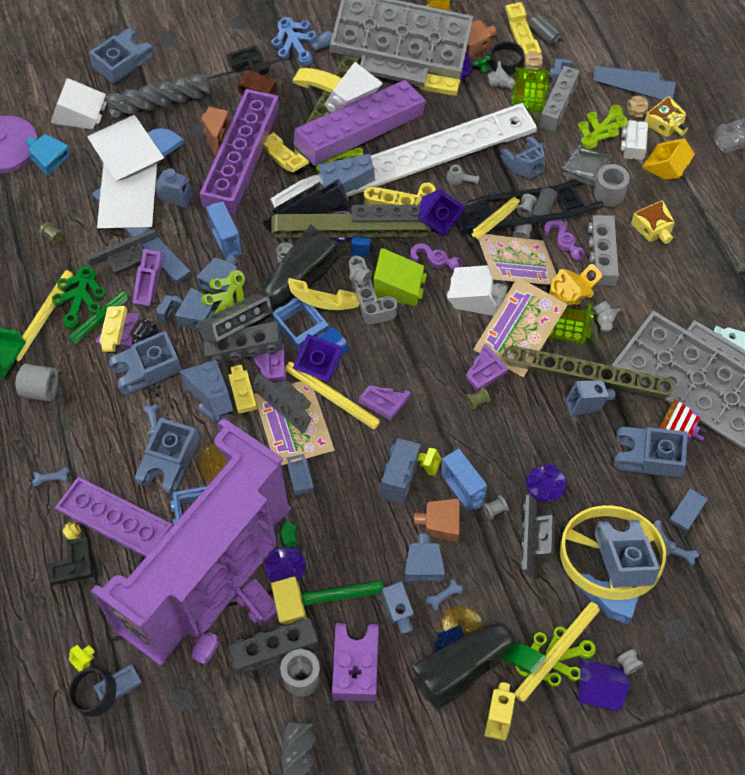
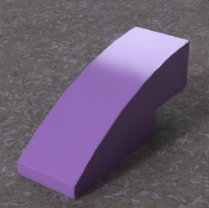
[132,249,165,306]

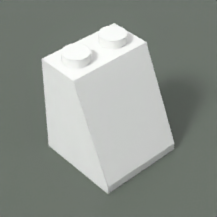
[324,62,382,112]
[51,78,107,129]
[447,265,508,316]

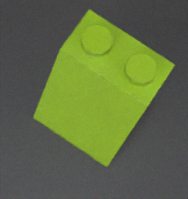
[374,248,427,306]

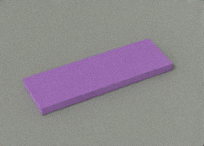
[55,476,174,558]

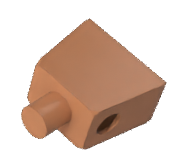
[466,20,496,58]
[414,499,459,542]

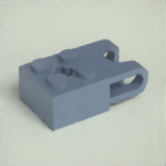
[89,28,154,84]
[108,331,183,395]
[135,418,201,495]
[614,427,688,478]
[595,520,660,588]

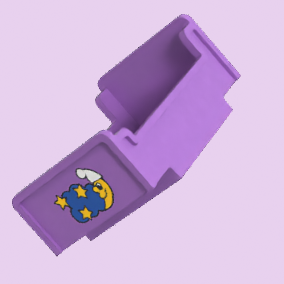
[91,418,291,666]

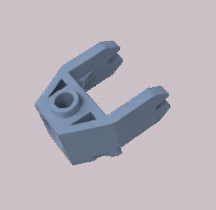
[501,137,545,179]

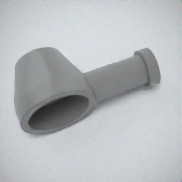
[447,165,480,185]

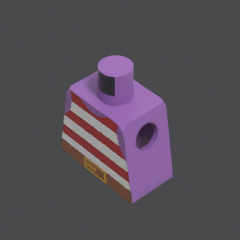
[659,399,707,445]

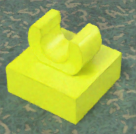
[417,448,442,476]
[69,645,95,672]

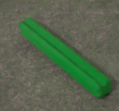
[69,291,129,344]
[302,581,384,605]

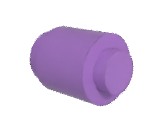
[191,632,220,665]

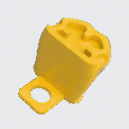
[549,264,603,306]

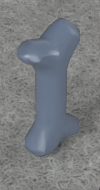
[143,404,159,436]
[32,467,70,487]
[653,520,676,555]
[670,547,699,566]
[425,579,463,611]

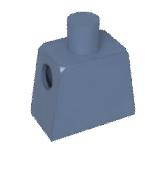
[156,169,194,208]
[196,255,238,294]
[175,288,217,330]
[565,380,615,416]
[405,533,445,582]
[380,581,414,635]

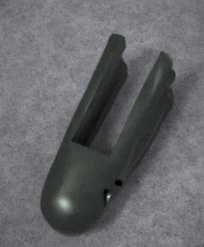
[261,224,339,308]
[411,623,514,711]

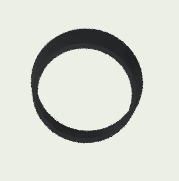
[488,41,524,75]
[68,668,116,717]

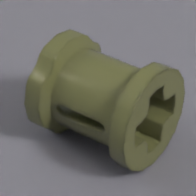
[39,222,64,245]
[465,387,491,410]

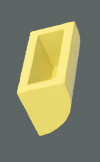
[271,577,307,625]

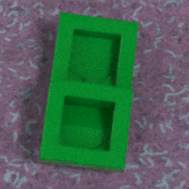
[502,641,546,674]

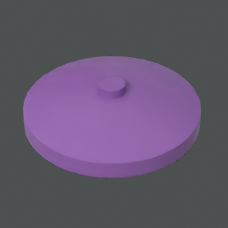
[0,116,38,173]

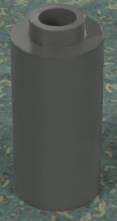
[529,14,563,46]
[530,188,558,227]

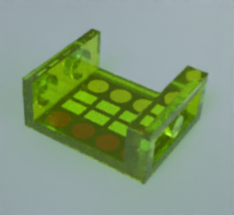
[512,67,549,112]
[548,303,595,345]

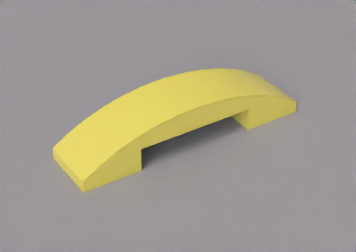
[506,2,541,54]
[293,68,342,93]
[264,133,309,172]
[288,278,359,310]

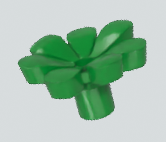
[470,55,491,73]

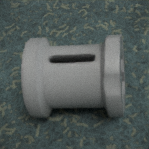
[516,194,537,217]
[482,495,509,520]

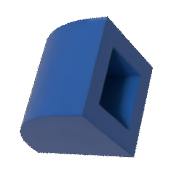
[351,236,372,258]
[320,327,349,357]

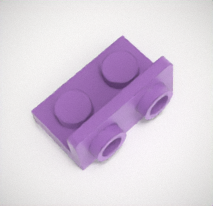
[235,578,278,627]

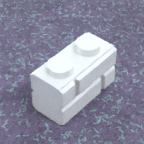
[620,120,648,160]

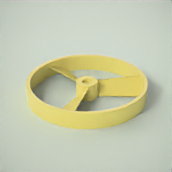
[560,505,666,600]

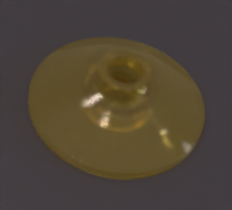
[199,442,227,481]
[441,606,483,644]

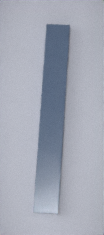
[92,188,191,284]

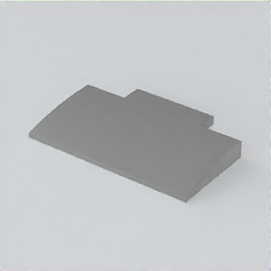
[330,0,473,86]
[612,311,745,450]

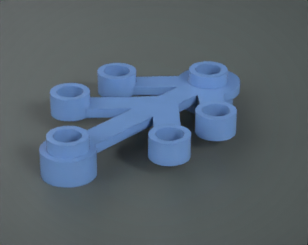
[272,17,318,66]

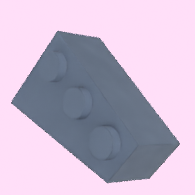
[319,154,375,193]
[179,360,233,417]
[379,438,420,504]

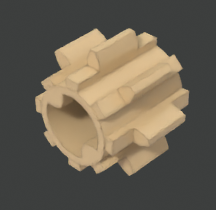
[524,51,542,72]
[627,96,648,118]

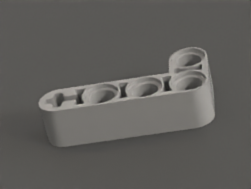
[349,256,397,324]

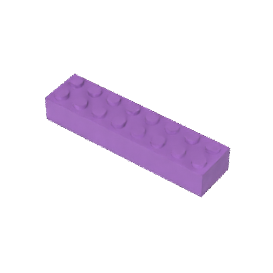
[294,80,426,165]
[200,89,280,214]

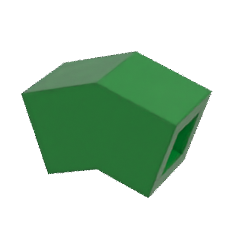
[281,522,297,547]

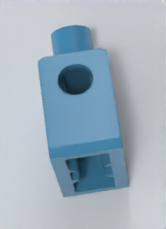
[26,134,70,177]

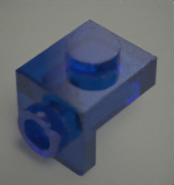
[434,625,465,651]

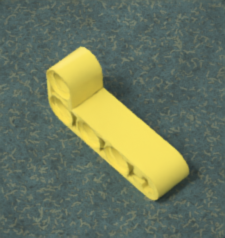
[364,183,435,205]

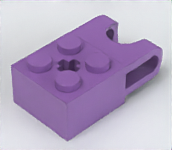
[332,623,378,701]

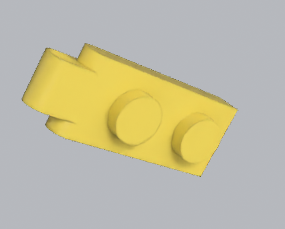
[414,73,460,96]
[100,306,128,352]
[228,364,257,414]

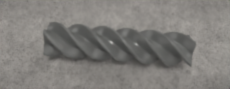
[106,74,210,118]
[282,722,315,775]

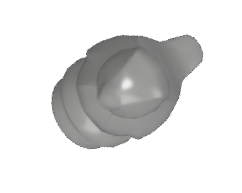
[488,61,515,90]
[593,300,620,332]

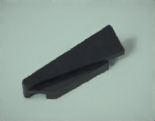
[262,178,349,233]

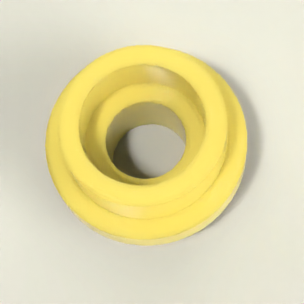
[63,522,82,540]

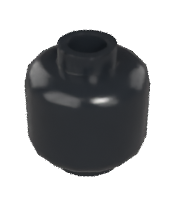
[130,318,158,343]

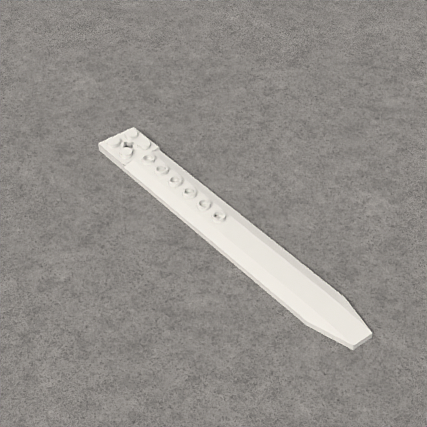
[271,103,537,208]

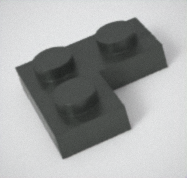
[226,45,269,75]
[48,537,93,585]

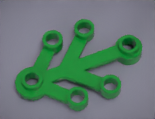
[52,266,105,330]

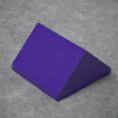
[418,189,466,236]
[293,334,343,382]
[578,659,631,712]

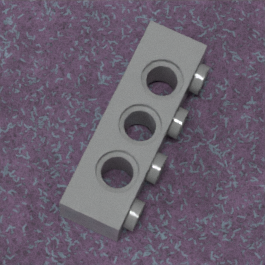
[539,66,580,132]
[588,215,619,286]

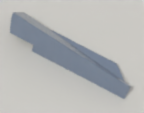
[593,66,676,100]

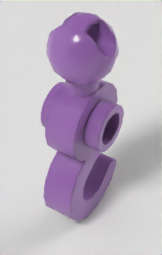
[544,220,585,261]
[410,243,463,271]

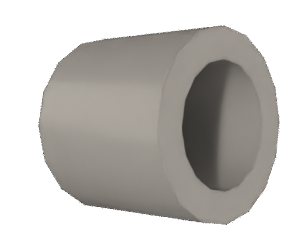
[593,164,630,207]
[15,364,59,402]
[280,649,321,697]

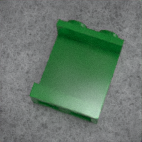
[0,327,26,379]

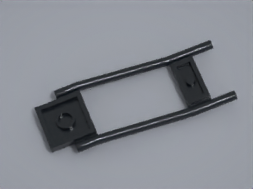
[456,176,604,236]

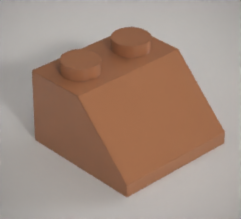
[202,107,230,156]

